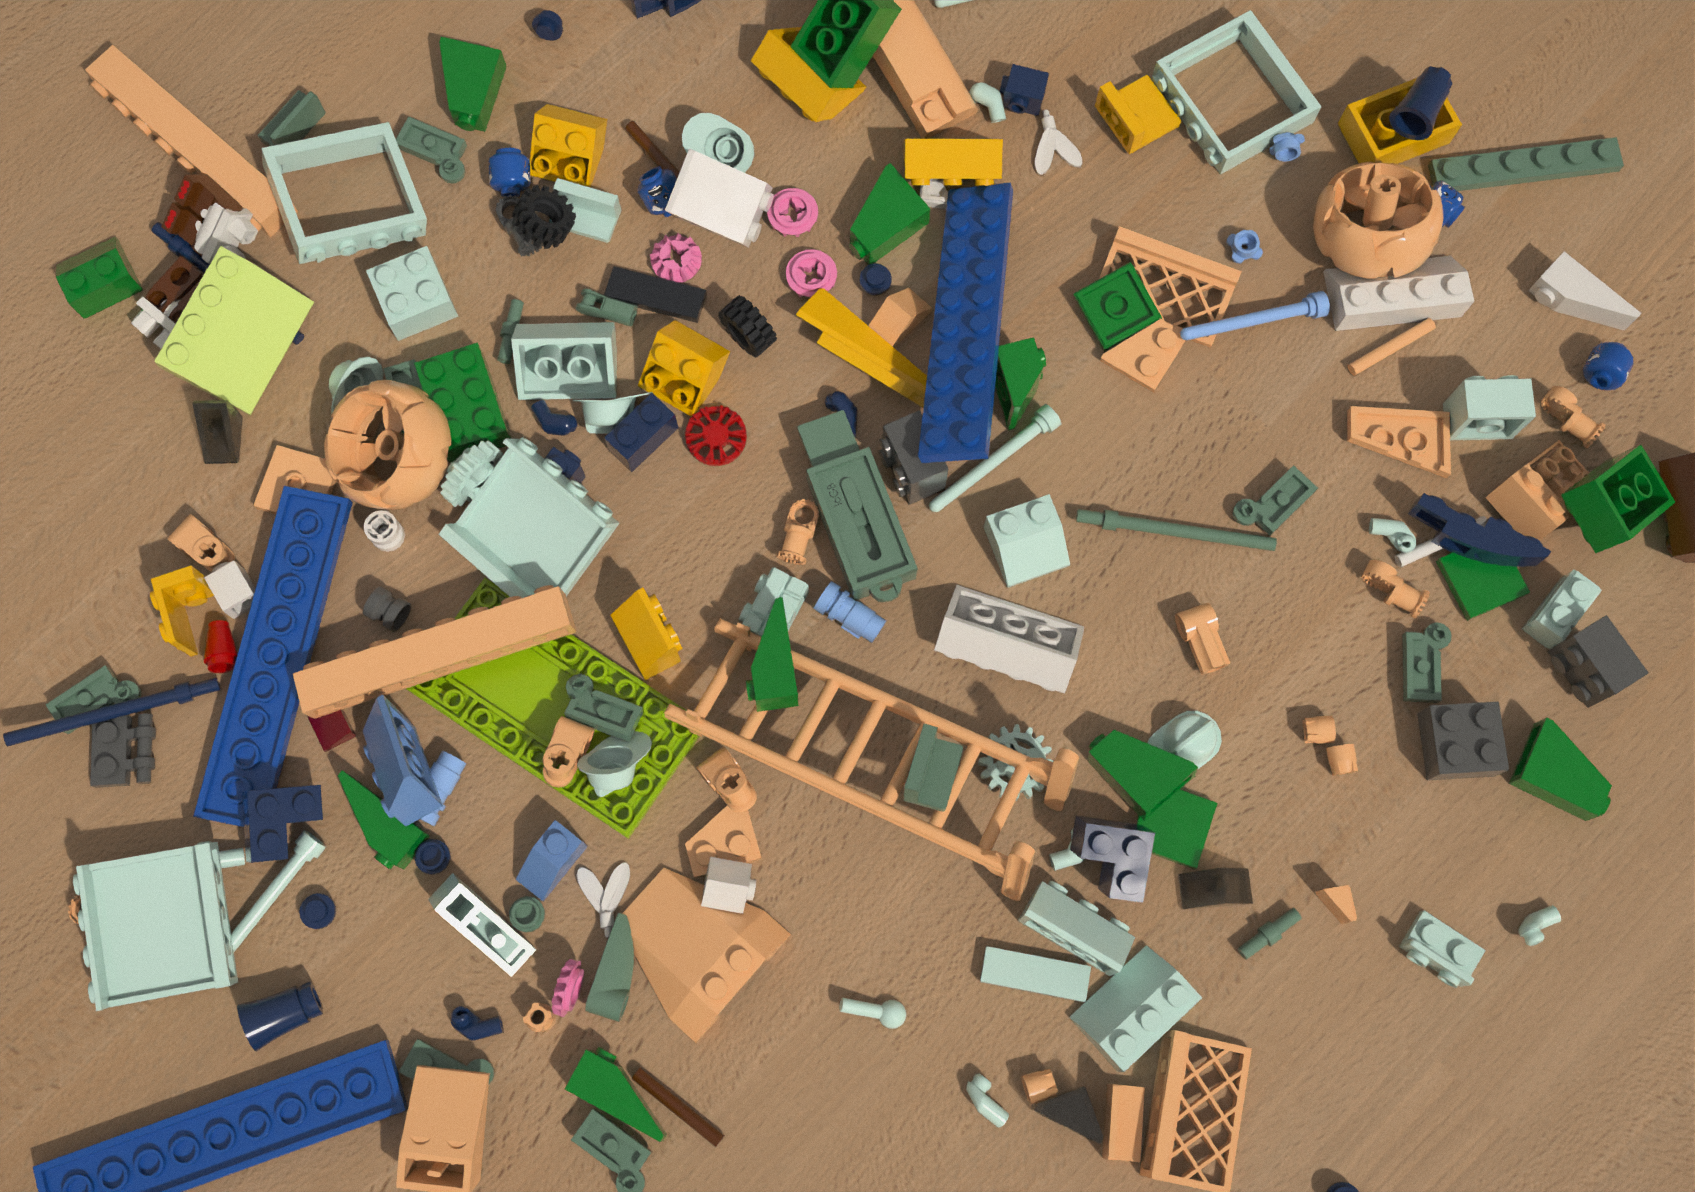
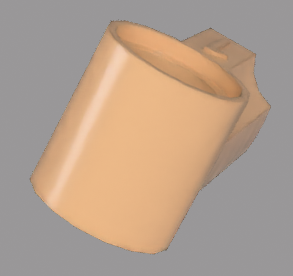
[1175,603,1230,675]

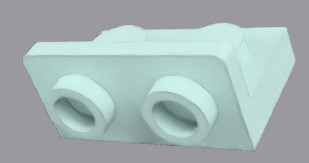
[1399,910,1486,988]

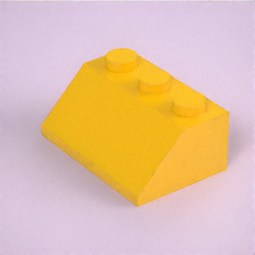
[751,27,867,122]
[903,139,1003,186]

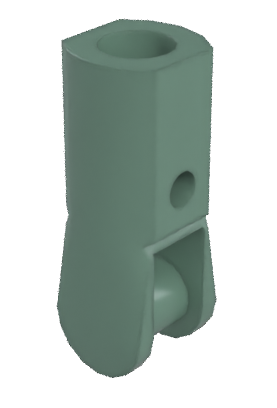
[575,289,638,327]

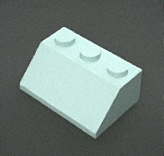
[511,322,617,400]
[1018,880,1135,976]
[1069,945,1202,1072]

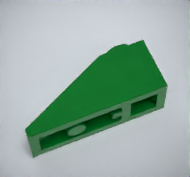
[745,597,799,712]
[337,770,431,870]
[565,1046,667,1142]

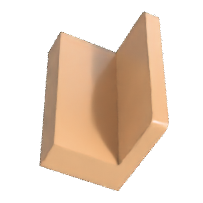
[1102,1084,1145,1162]

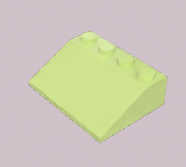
[154,246,314,415]

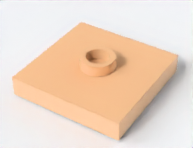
[253,445,336,514]

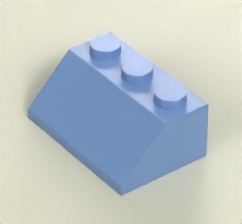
[363,695,443,827]

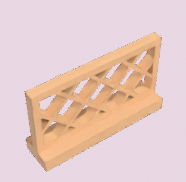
[1099,226,1242,348]
[1139,1030,1252,1192]

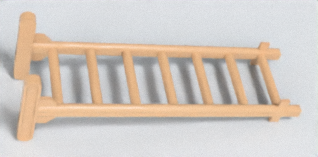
[664,618,1079,901]

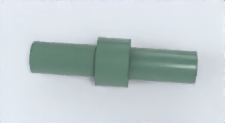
[497,299,524,364]
[1237,908,1302,960]

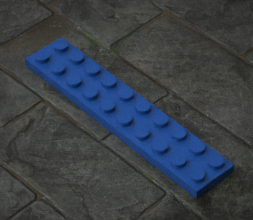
[918,182,1013,463]
[193,486,353,827]
[33,1040,408,1192]

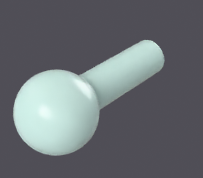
[839,997,906,1029]

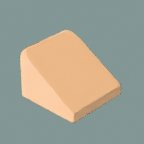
[1315,885,1357,924]

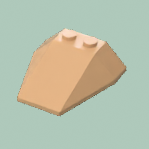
[622,868,791,1043]

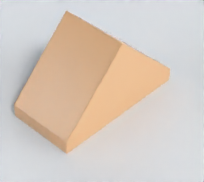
[869,288,932,348]

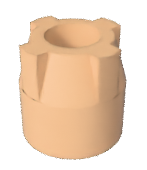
[1302,715,1336,744]
[1326,744,1358,776]
[523,1003,556,1032]
[1021,1069,1058,1105]

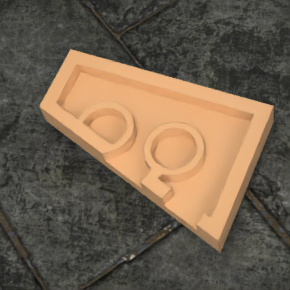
[1347,406,1451,478]

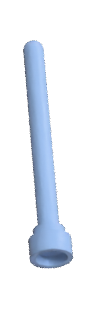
[1180,291,1330,340]

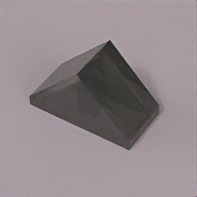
[192,400,243,464]
[1178,868,1253,910]
[1030,1086,1103,1144]

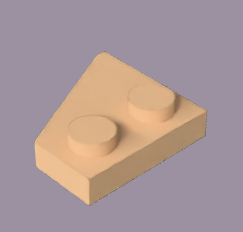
[685,805,762,879]

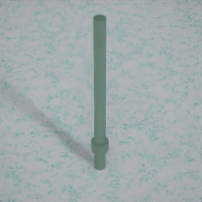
[1076,509,1277,551]

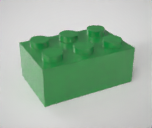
[790,0,902,88]
[414,342,512,464]
[1561,445,1675,554]

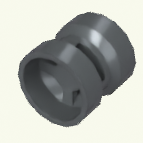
[363,586,411,632]

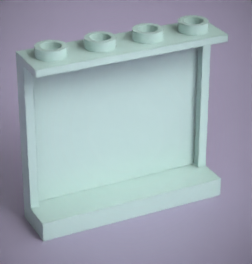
[438,437,620,598]
[73,842,238,1011]

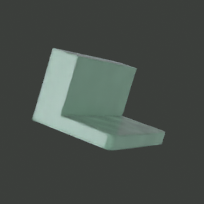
[258,90,326,147]
[904,724,963,812]

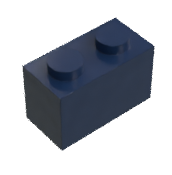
[604,393,678,472]

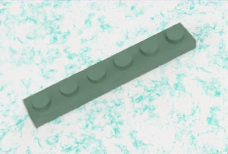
[1428,137,1624,191]

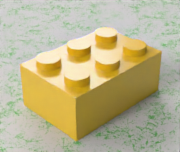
[1338,78,1462,164]

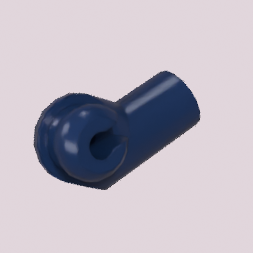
[825,391,858,437]
[531,400,578,436]
[450,1006,504,1041]

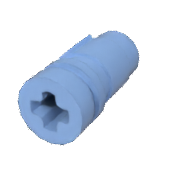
[814,581,887,643]
[420,751,466,826]

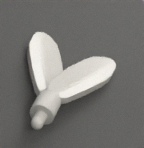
[1035,109,1082,175]
[577,863,630,938]

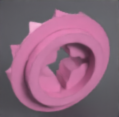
[767,188,818,237]
[650,233,702,283]
[786,249,837,298]
[552,959,584,1017]

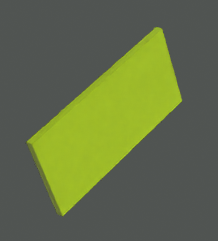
[406,578,700,839]

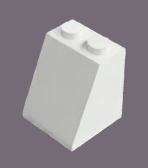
[665,149,774,248]

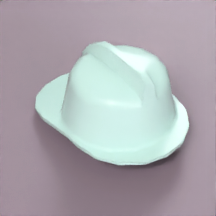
[682,113,754,173]
[328,356,384,413]
[573,392,653,434]
[1148,711,1222,770]
[577,731,652,797]

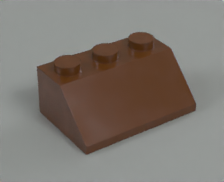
[1658,452,1695,563]

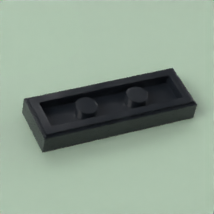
[604,266,707,323]

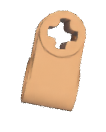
[167,513,235,572]
[543,716,595,788]
[696,746,757,812]

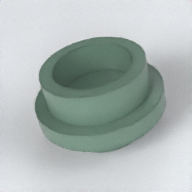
[509,896,545,932]

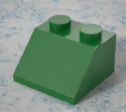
[56,236,143,319]
[995,337,1046,431]

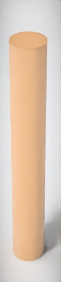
[1348,318,1436,376]

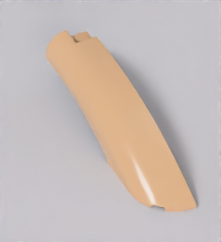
[873,0,978,139]

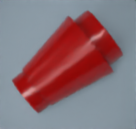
[204,620,238,673]

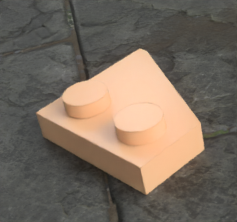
[1100,319,1186,393]

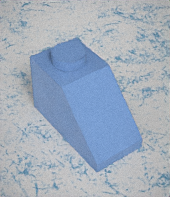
[516,820,588,902]

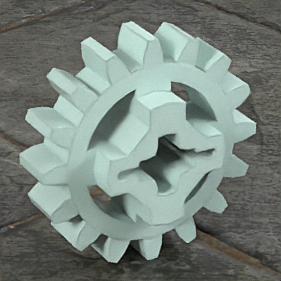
[440,440,503,507]
[978,724,1054,801]

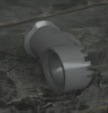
[496,195,543,256]

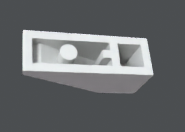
[1528,251,1642,330]

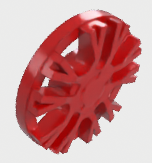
[685,405,747,466]

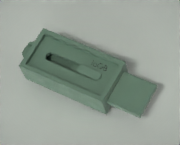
[797,410,918,603]

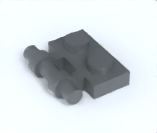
[90,713,156,788]

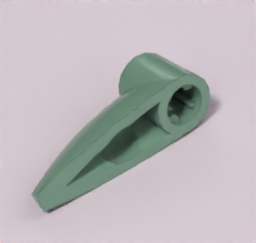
[585,913,634,1022]

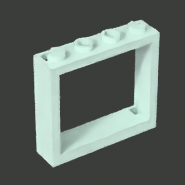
[1152,10,1321,174]
[261,122,427,264]

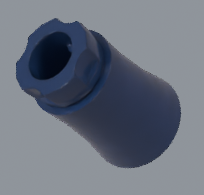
[1389,66,1453,140]
[237,982,323,1052]

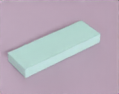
[980,946,1091,1002]

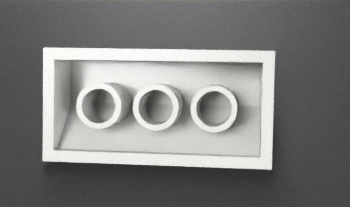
[1324,256,1474,331]
[934,585,1085,694]

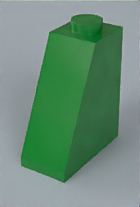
[439,37,507,132]
[849,163,931,265]
[1509,717,1612,821]
[1087,730,1198,821]

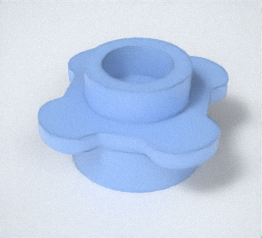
[1269,132,1305,162]
[1226,230,1263,264]

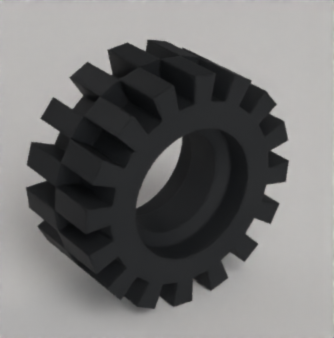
[512,185,576,249]
[718,295,777,358]

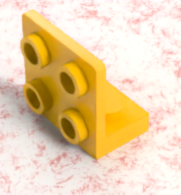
[1095,75,1181,154]
[150,565,214,657]

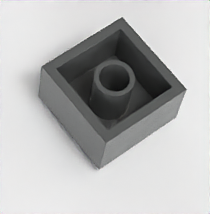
[879,410,949,505]
[1547,615,1649,708]
[1417,701,1509,781]

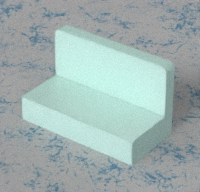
[549,178,621,243]

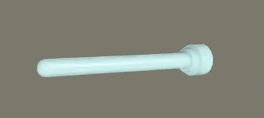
[929,404,1061,512]
[231,830,327,952]

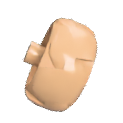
[1313,162,1444,279]
[324,380,451,510]

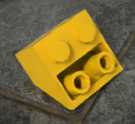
[530,104,607,188]
[638,320,730,417]
[610,587,683,681]

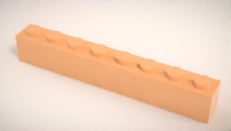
[85,45,298,238]
[293,585,577,719]

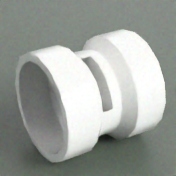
[364,510,405,552]

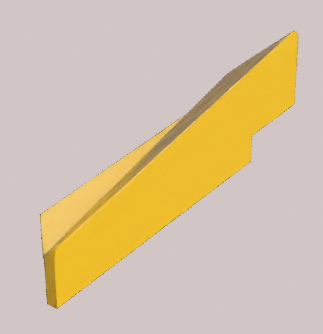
[796,288,927,408]

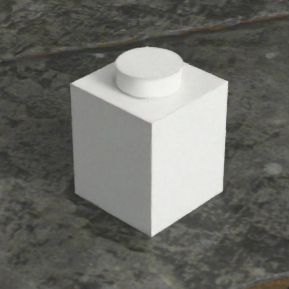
[204,560,256,619]
[701,857,756,914]

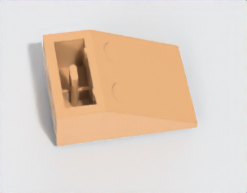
[1485,440,1590,541]
[396,1065,490,1192]

